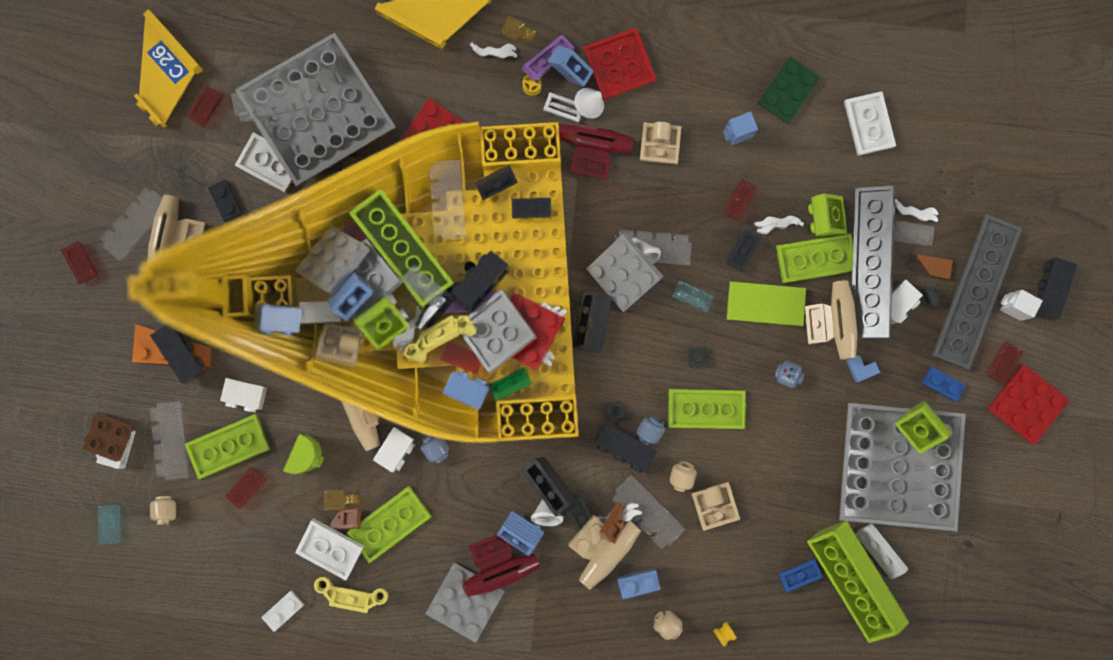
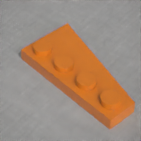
[132,324,212,367]

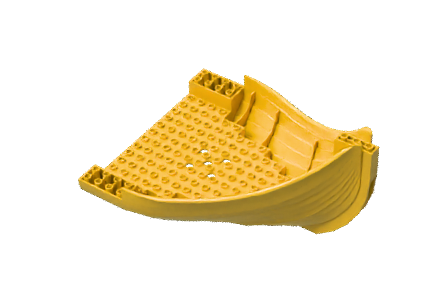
[129,122,578,442]

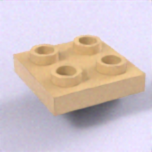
[640,122,681,165]
[315,323,364,367]
[691,482,740,531]

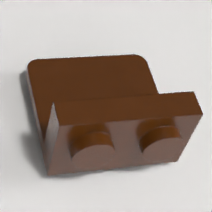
[82,412,133,462]

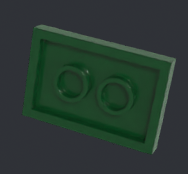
[757,57,821,125]

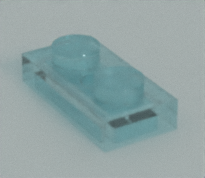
[672,281,714,313]
[98,504,120,545]

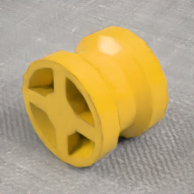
[522,75,541,96]
[713,622,737,647]

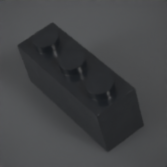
[451,251,509,313]
[1035,257,1078,320]
[572,291,612,353]
[150,323,206,384]
[595,423,657,473]
[522,457,578,517]

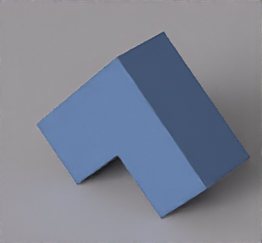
[846,355,880,382]

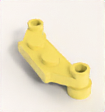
[404,315,477,364]
[314,577,388,613]

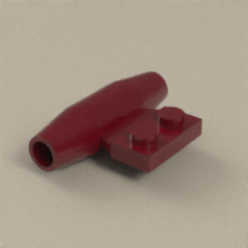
[559,124,634,180]
[462,535,540,597]

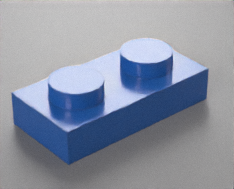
[921,367,966,402]
[778,559,823,592]

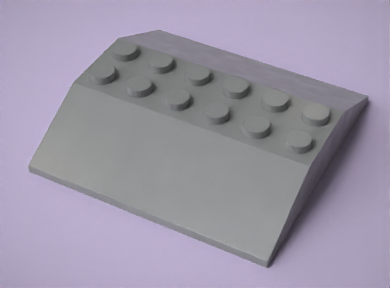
[235,33,396,187]
[839,403,966,531]

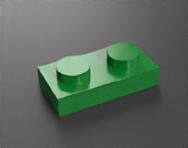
[488,368,532,401]

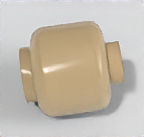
[669,461,697,492]
[150,496,176,525]
[654,610,683,640]

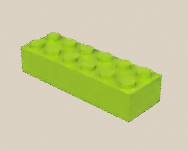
[349,189,454,309]
[807,520,909,643]

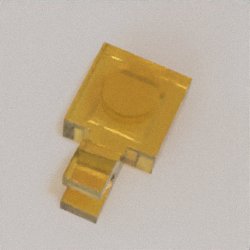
[500,16,535,42]
[324,490,360,510]

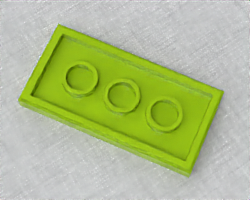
[776,233,853,284]
[726,281,806,327]
[668,389,746,429]
[184,414,271,480]
[346,486,432,564]

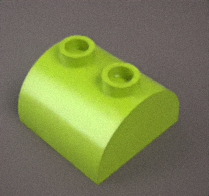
[808,194,847,237]
[354,296,410,350]
[895,401,952,454]
[283,434,324,474]

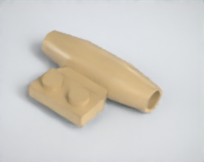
[148,195,206,260]
[805,281,858,360]
[341,401,380,451]
[568,515,641,590]

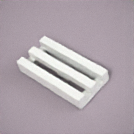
[543,92,582,124]

